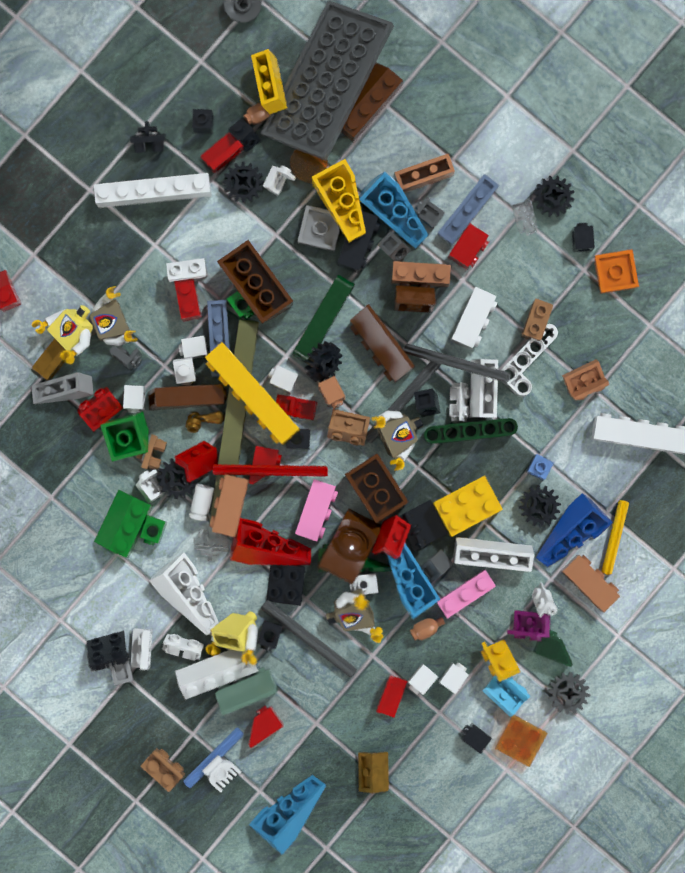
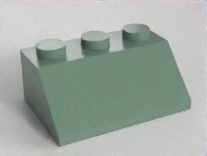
[215,667,278,716]

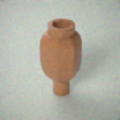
[243,103,270,125]
[410,617,445,641]

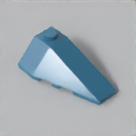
[359,171,428,249]
[387,543,440,619]
[249,775,326,855]

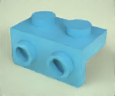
[482,675,530,717]

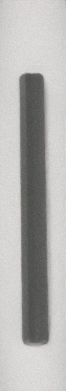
[404,343,511,383]
[366,361,442,443]
[261,600,357,677]

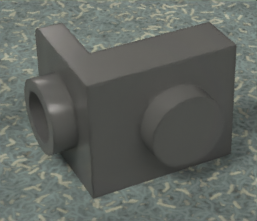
[415,197,445,229]

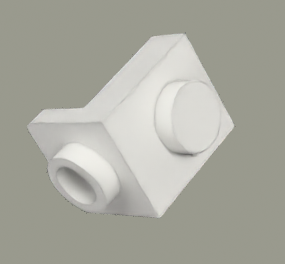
[263,166,296,195]
[173,357,196,385]
[135,469,165,503]

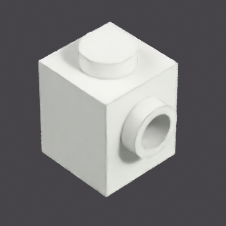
[350,573,378,594]

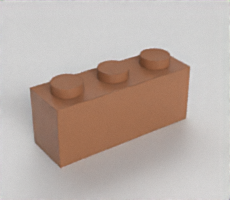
[394,153,455,193]
[391,261,451,287]
[210,475,249,537]
[561,555,620,612]

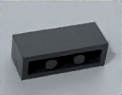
[337,211,381,273]

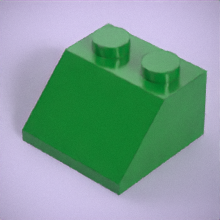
[100,411,149,462]

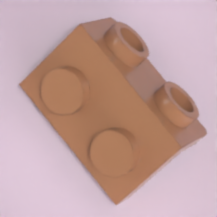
[562,359,609,401]

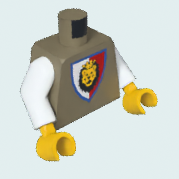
[90,286,138,346]
[372,410,423,471]
[326,588,384,643]

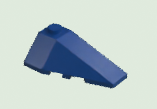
[536,493,613,567]

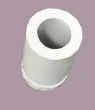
[189,484,215,521]

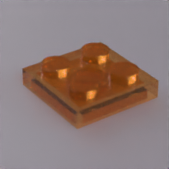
[495,715,548,767]

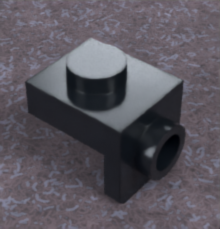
[228,118,260,152]

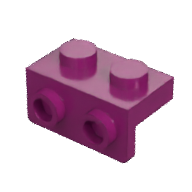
[507,610,551,641]

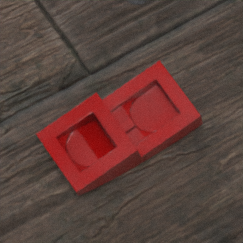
[276,394,317,421]

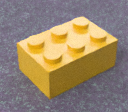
[433,476,503,537]

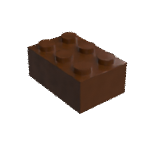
[345,454,408,523]

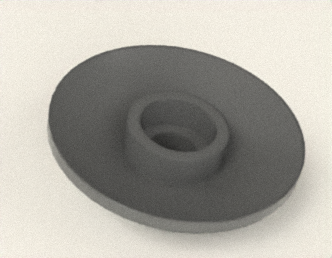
[224,0,262,23]

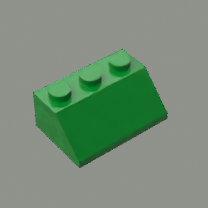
[94,489,153,558]

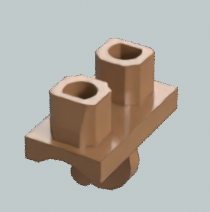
[136,434,167,470]

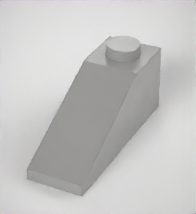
[32,372,93,404]

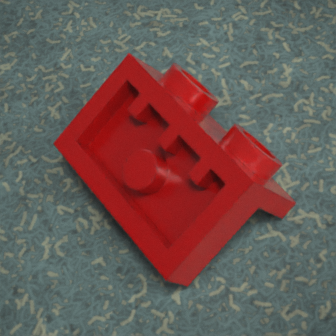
[77,386,123,432]

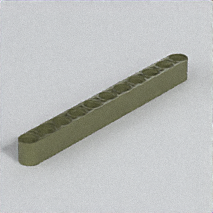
[210,319,259,521]

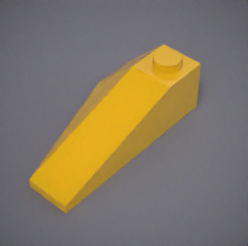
[312,159,366,242]

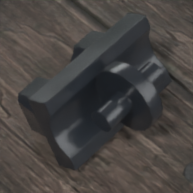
[130,121,166,153]

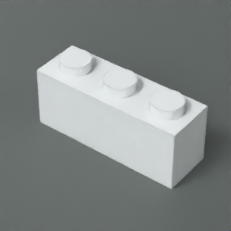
[451,287,498,350]
[469,359,498,418]

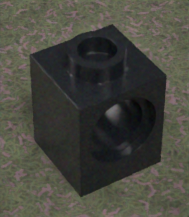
[192,109,214,134]
[571,223,595,252]
[414,388,440,417]
[285,429,310,450]
[257,620,283,651]
[460,723,492,754]

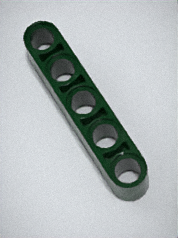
[292,275,355,362]
[423,418,518,445]

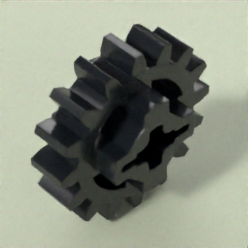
[223,161,264,204]
[533,175,575,217]
[304,341,343,383]
[156,458,199,499]
[519,485,561,527]

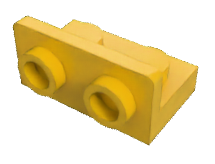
[481,639,520,682]

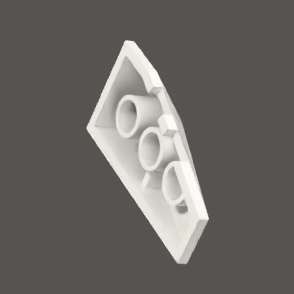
[149,553,219,636]

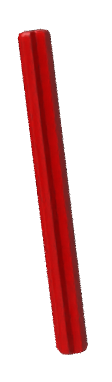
[213,464,328,477]

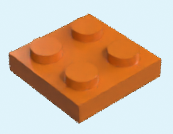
[594,249,639,294]

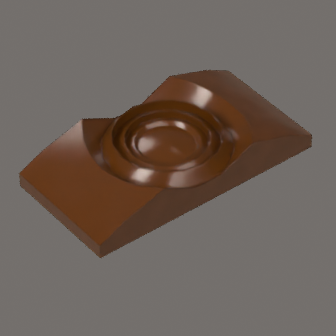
[318,508,382,585]

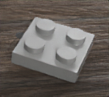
[298,205,340,252]

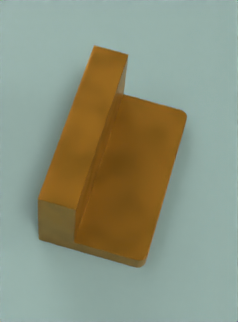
[32,338,68,381]
[358,752,389,793]

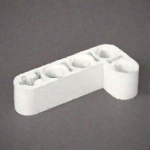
[501,324,558,397]

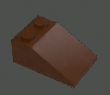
[394,283,436,313]

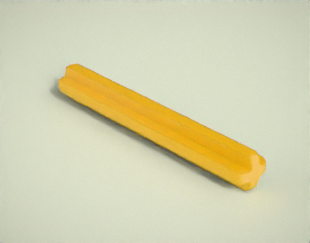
[601,500,629,575]

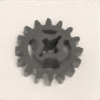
[547,672,590,714]

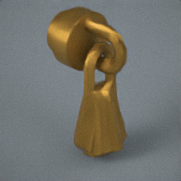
[186,411,225,433]

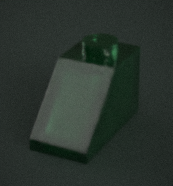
[533,630,573,667]

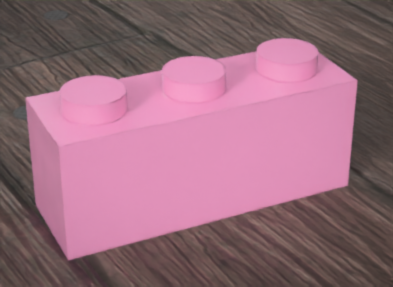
[295,479,338,541]
[436,570,496,618]

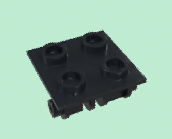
[398,499,448,551]
[266,565,306,606]
[87,631,130,671]

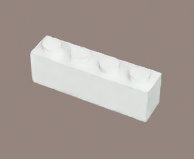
[453,537,534,572]
[175,649,258,700]

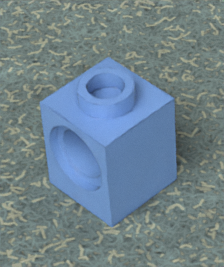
[526,454,554,481]

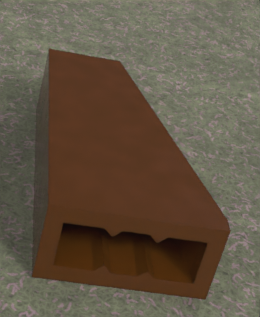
[148,384,227,411]

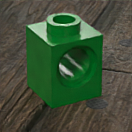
[227,291,255,320]
[140,515,167,546]

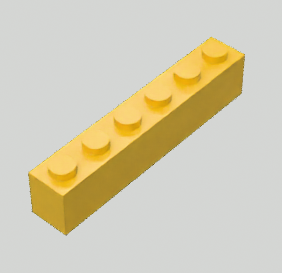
[205,342,300,445]

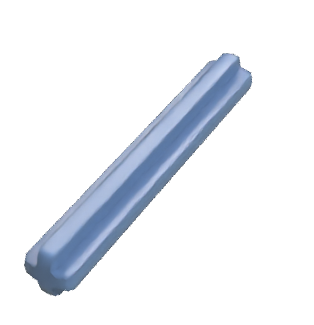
[183,728,244,788]

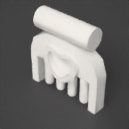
[202,755,241,792]

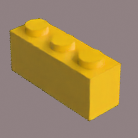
[251,49,287,114]

